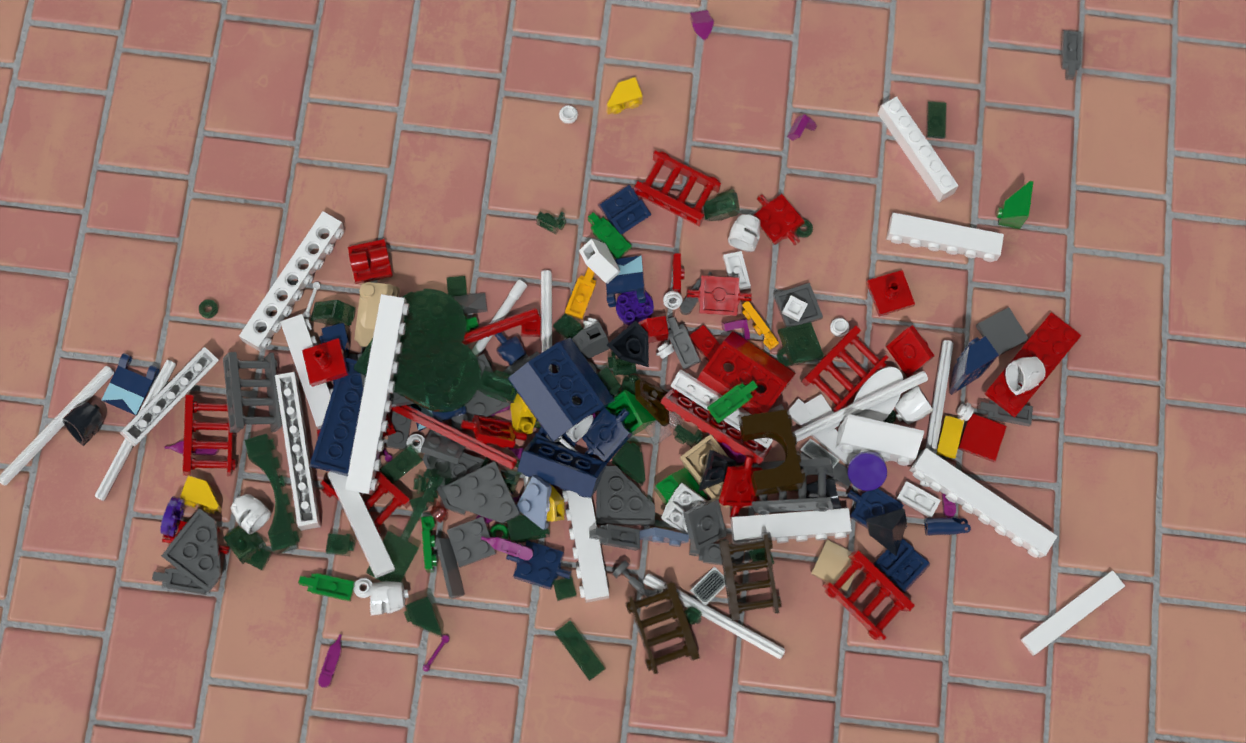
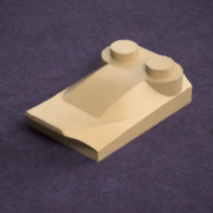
[354,282,400,347]
[680,434,736,508]

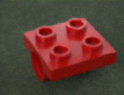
[348,239,393,284]

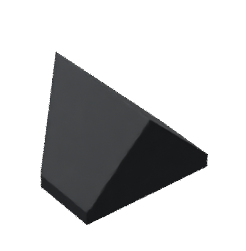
[607,321,649,367]
[698,450,736,492]
[866,508,907,556]

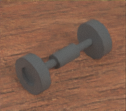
[612,560,659,608]

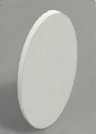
[853,367,903,422]

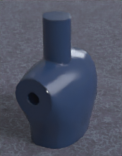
[495,332,527,366]

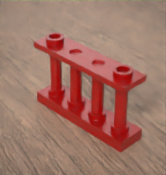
[634,150,721,227]
[801,325,889,412]
[182,395,235,476]
[320,471,412,537]
[822,550,915,640]

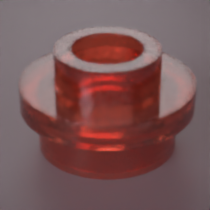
[430,505,448,523]

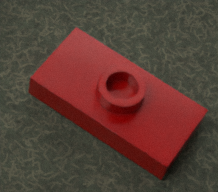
[673,253,685,293]
[690,325,720,362]

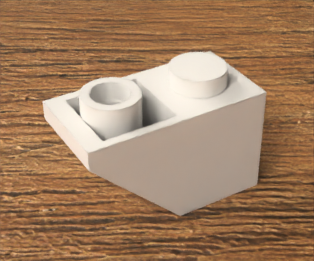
[579,238,621,284]

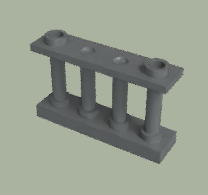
[223,352,282,433]
[752,458,833,515]

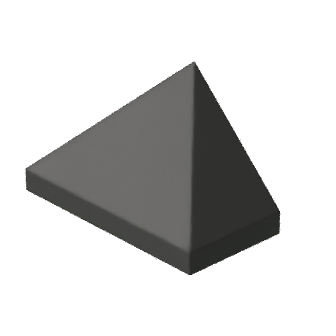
[447,293,487,316]

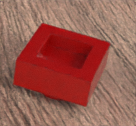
[521,317,541,337]

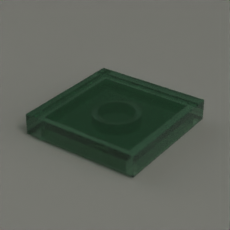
[777,322,824,366]

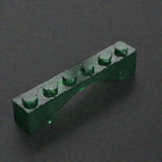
[244,434,300,555]

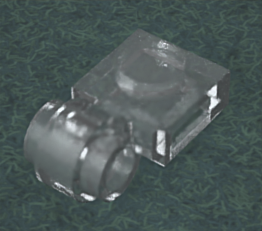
[645,412,683,445]

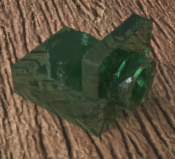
[536,212,567,234]

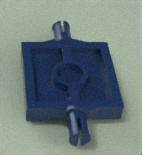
[582,408,632,463]
[847,488,907,529]
[506,541,572,590]

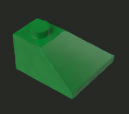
[996,181,1034,229]
[600,390,656,436]
[654,468,708,506]

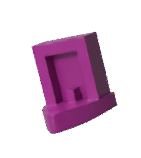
[690,10,714,40]
[787,114,817,141]
[721,318,750,340]

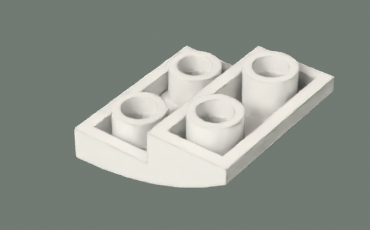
[661,483,707,534]

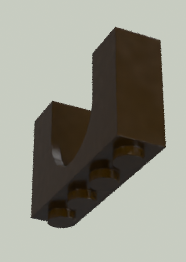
[739,409,806,496]

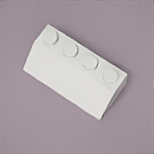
[836,414,924,466]

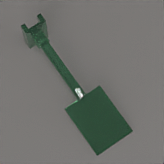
[366,468,451,582]

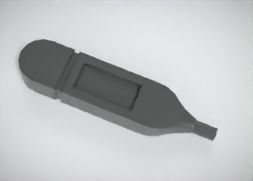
[680,272,712,315]

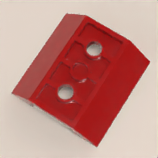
[697,331,796,415]

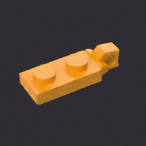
[565,267,596,320]
[742,301,779,351]

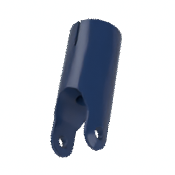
[924,517,971,536]

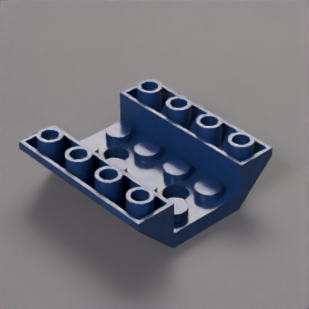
[508,338,615,442]

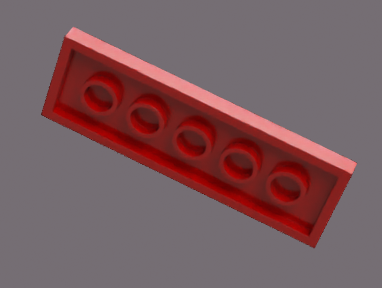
[984,312,1082,418]
[660,388,772,465]

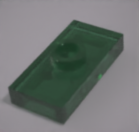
[926,101,947,139]
[380,445,423,484]

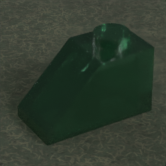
[310,300,355,326]
[612,441,646,487]
[507,513,550,543]
[404,596,443,638]

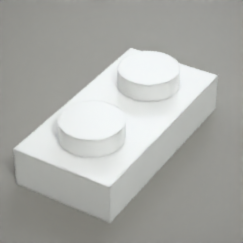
[723,251,751,290]
[897,481,941,518]

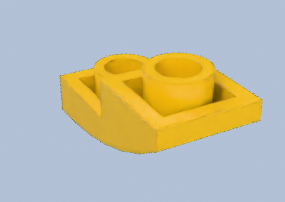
[936,415,964,459]

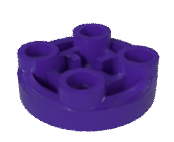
[616,291,654,326]
[848,452,887,491]
[160,496,185,537]

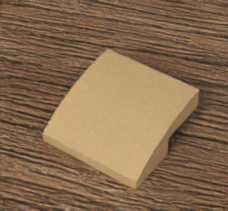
[811,540,856,592]

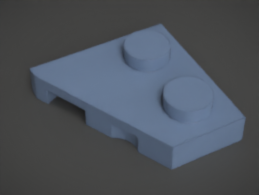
[517,475,551,530]
[639,527,689,547]

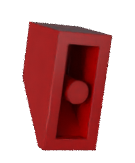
[638,316,669,343]

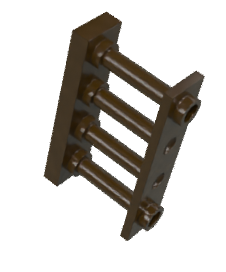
[719,533,782,621]
[625,581,700,674]

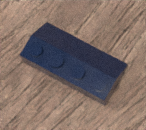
[949,336,999,395]
[518,436,607,498]

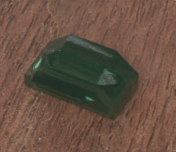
[704,189,740,221]
[477,370,518,403]
[223,525,266,564]

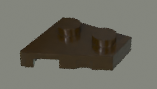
[635,379,669,427]

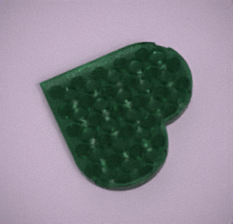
[354,289,481,412]

